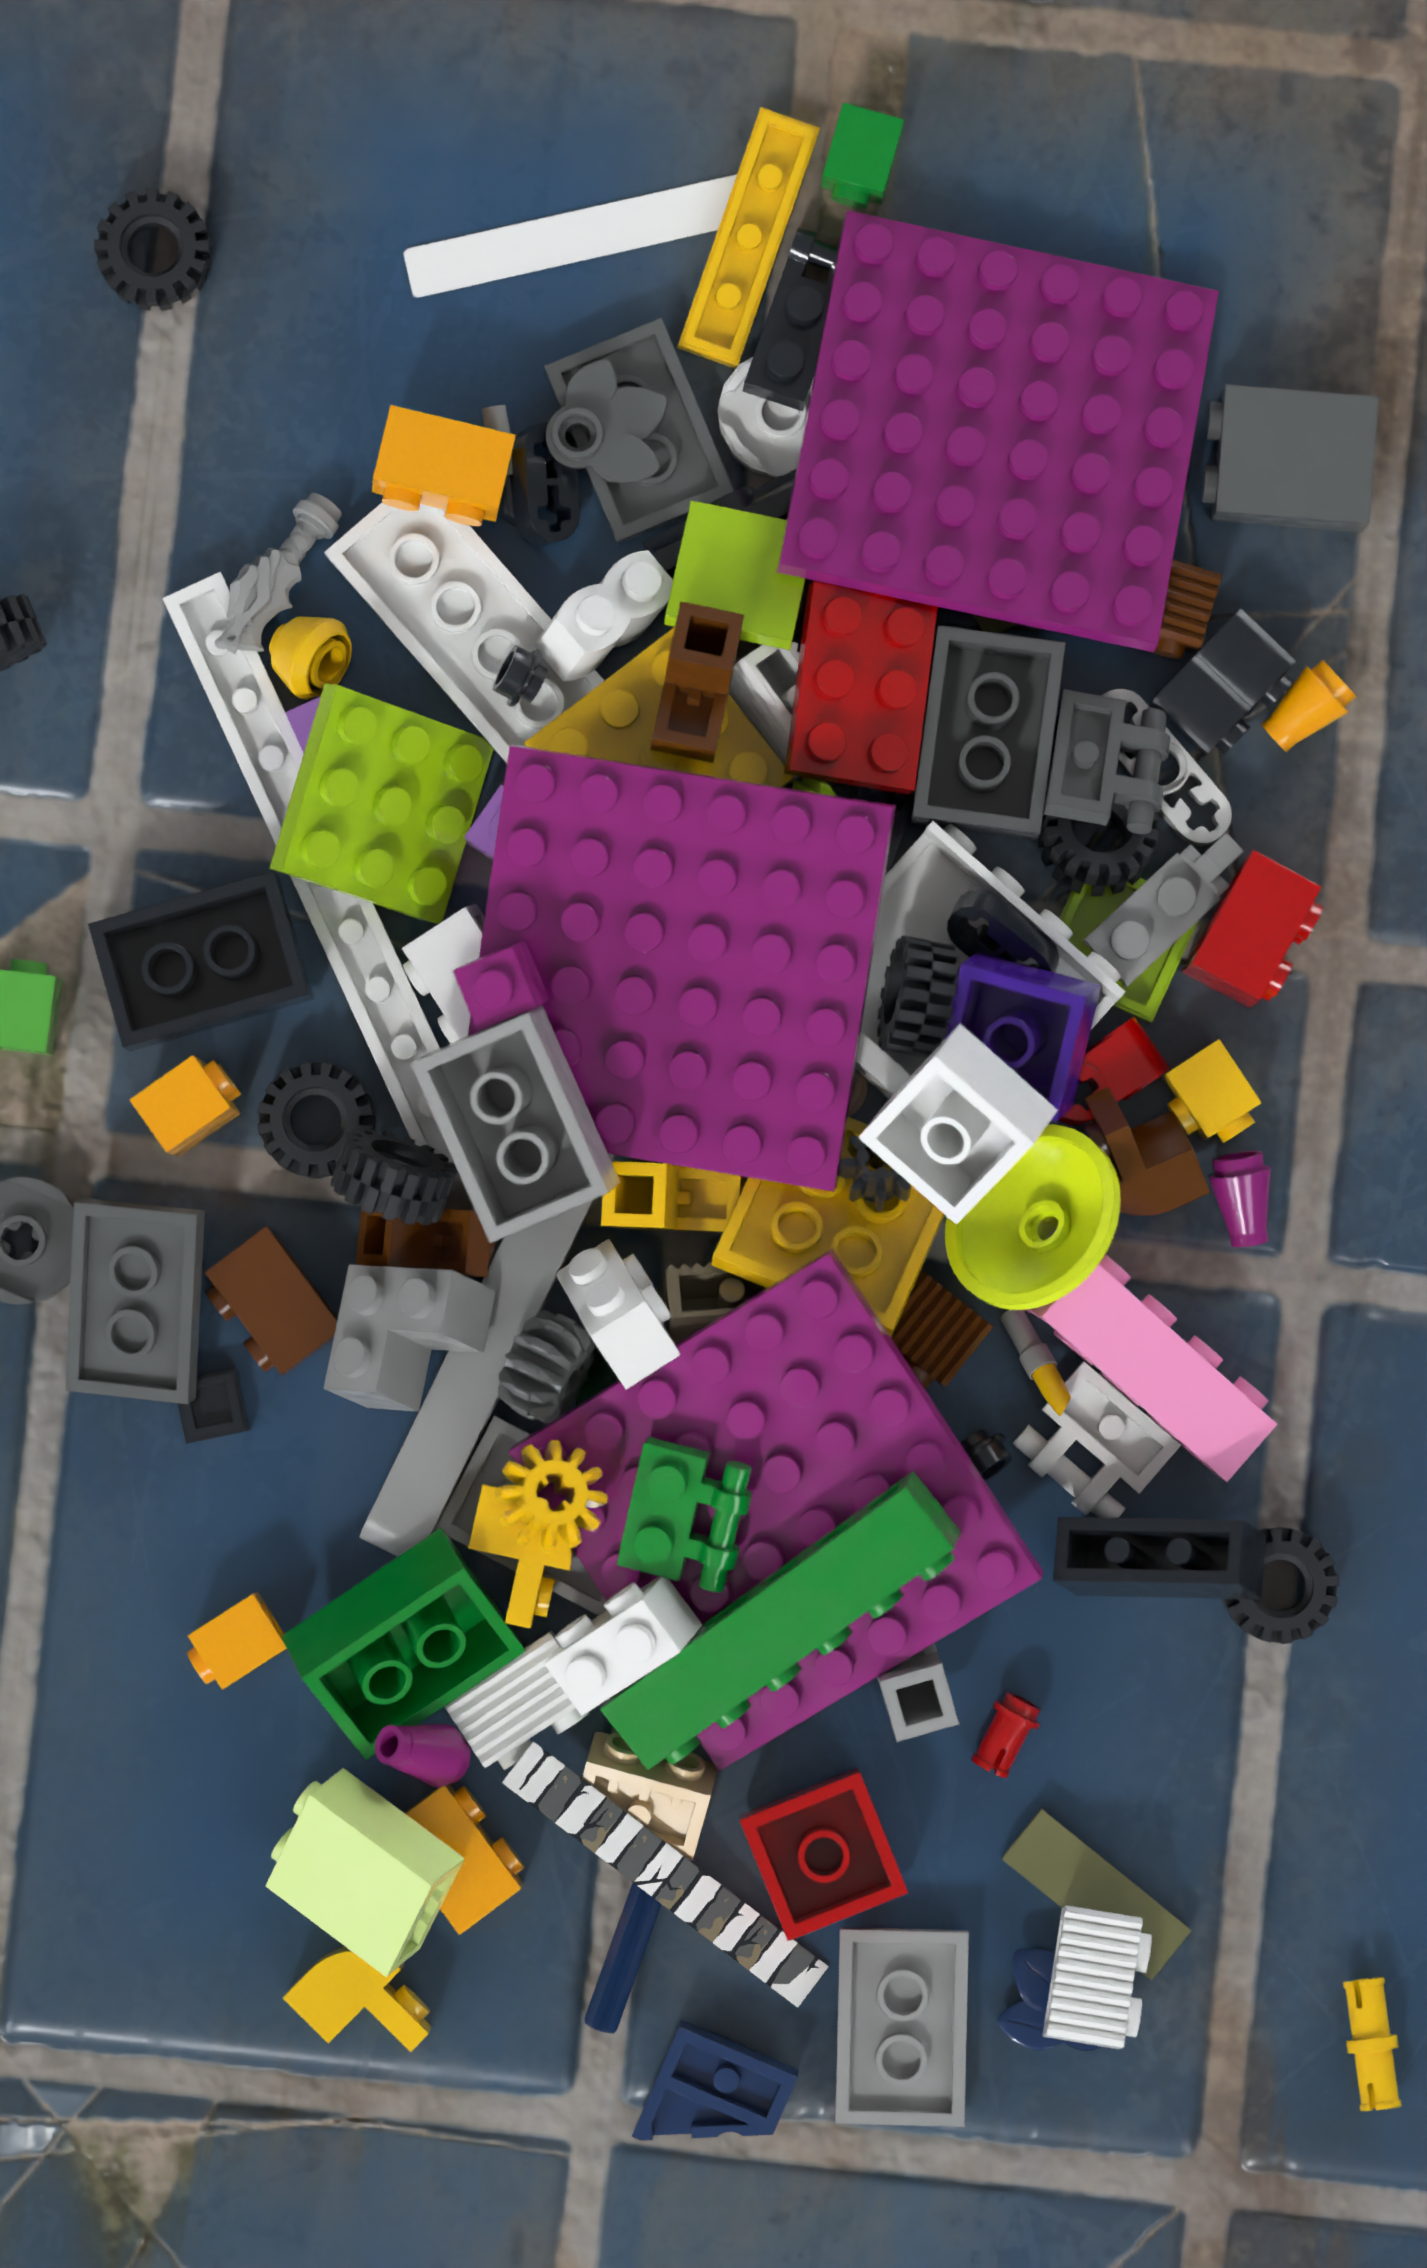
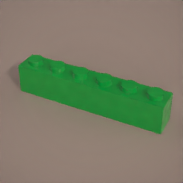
[600,1471,961,1770]

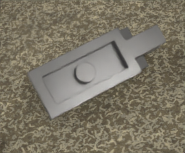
[1082,833,1244,988]

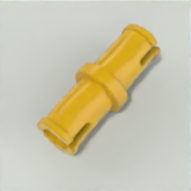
[1343,1977,1402,2111]

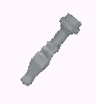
[215,493,342,654]

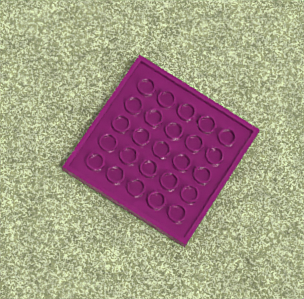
[777,210,1219,652]
[468,744,896,1192]
[508,1248,1044,1771]

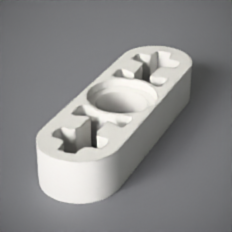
[1102,689,1232,846]

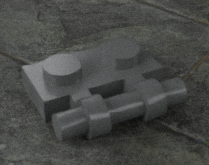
[1043,689,1170,834]

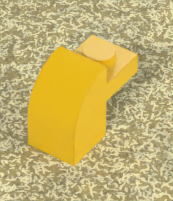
[601,1161,746,1232]
[468,1484,573,1628]
[283,1947,432,2052]

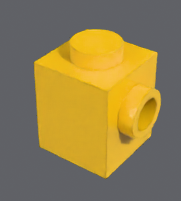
[1161,1039,1261,1143]

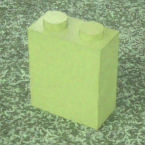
[266,1768,465,1977]

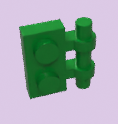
[616,1437,752,1592]

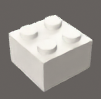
[859,1024,1058,1224]

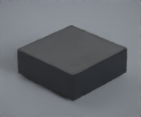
[178,1368,250,1444]

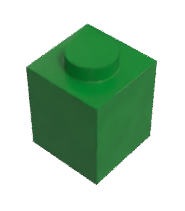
[821,102,904,209]

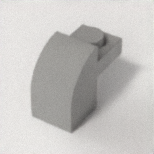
[877,1643,959,1742]

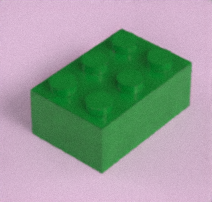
[281,1528,526,1759]

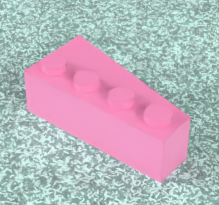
[1025,1254,1277,1482]

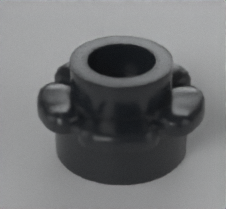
[492,645,548,707]
[960,1429,1012,1482]

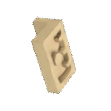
[582,1732,717,1860]

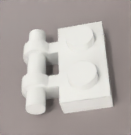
[1012,1361,1181,1518]

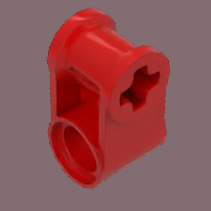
[1058,1016,1171,1125]

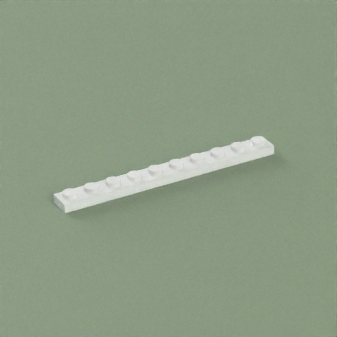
[163,572,455,1164]

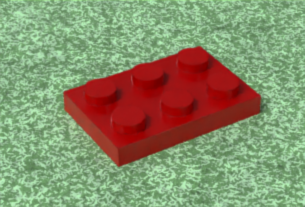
[784,581,938,794]

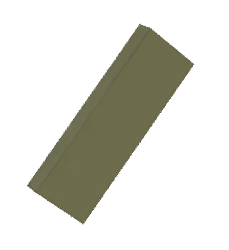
[1001,1807,1192,1981]

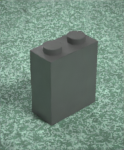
[1201,384,1379,532]

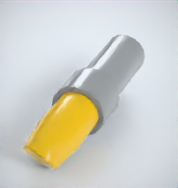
[1000,1310,1071,1417]

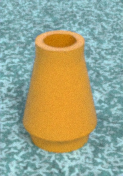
[1261,659,1357,752]

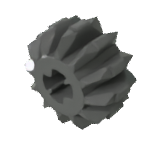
[498,1310,595,1424]

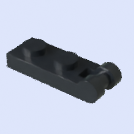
[742,227,839,412]

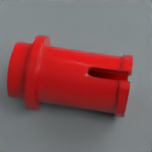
[970,1691,1041,1779]

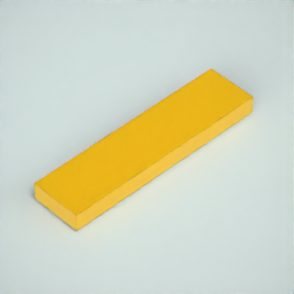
[677,107,820,369]

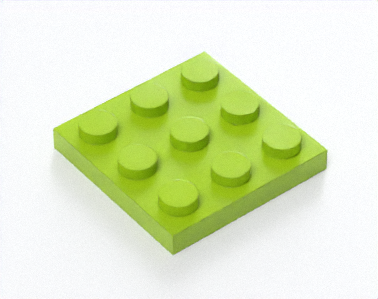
[270,683,494,924]

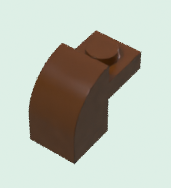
[650,601,744,763]
[1084,1087,1210,1216]
[356,1205,495,1277]

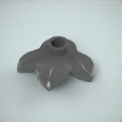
[546,359,667,484]

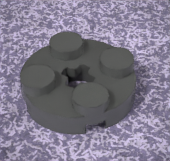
[0,1177,74,1305]

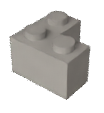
[323,1264,496,1412]

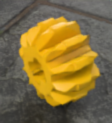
[495,1440,608,1553]

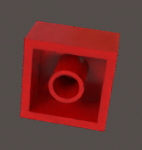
[1182,850,1324,1009]
[739,1767,908,1941]

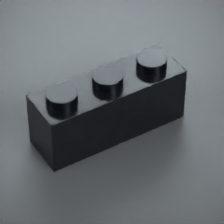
[1053,1517,1266,1599]

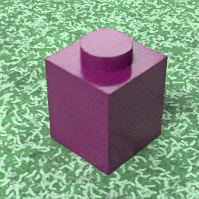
[452,940,550,1031]

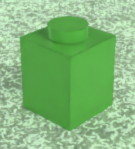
[0,959,63,1056]

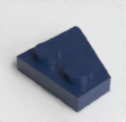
[632,2020,799,2141]

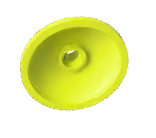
[945,1124,1121,1310]

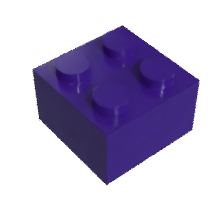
[943,952,1101,1122]

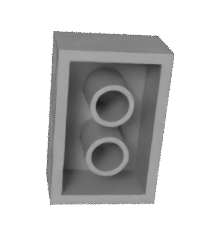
[411,1005,620,1243]

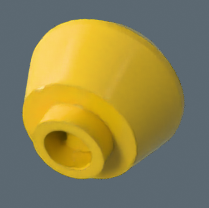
[269,616,352,700]

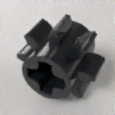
[838,1134,911,1211]

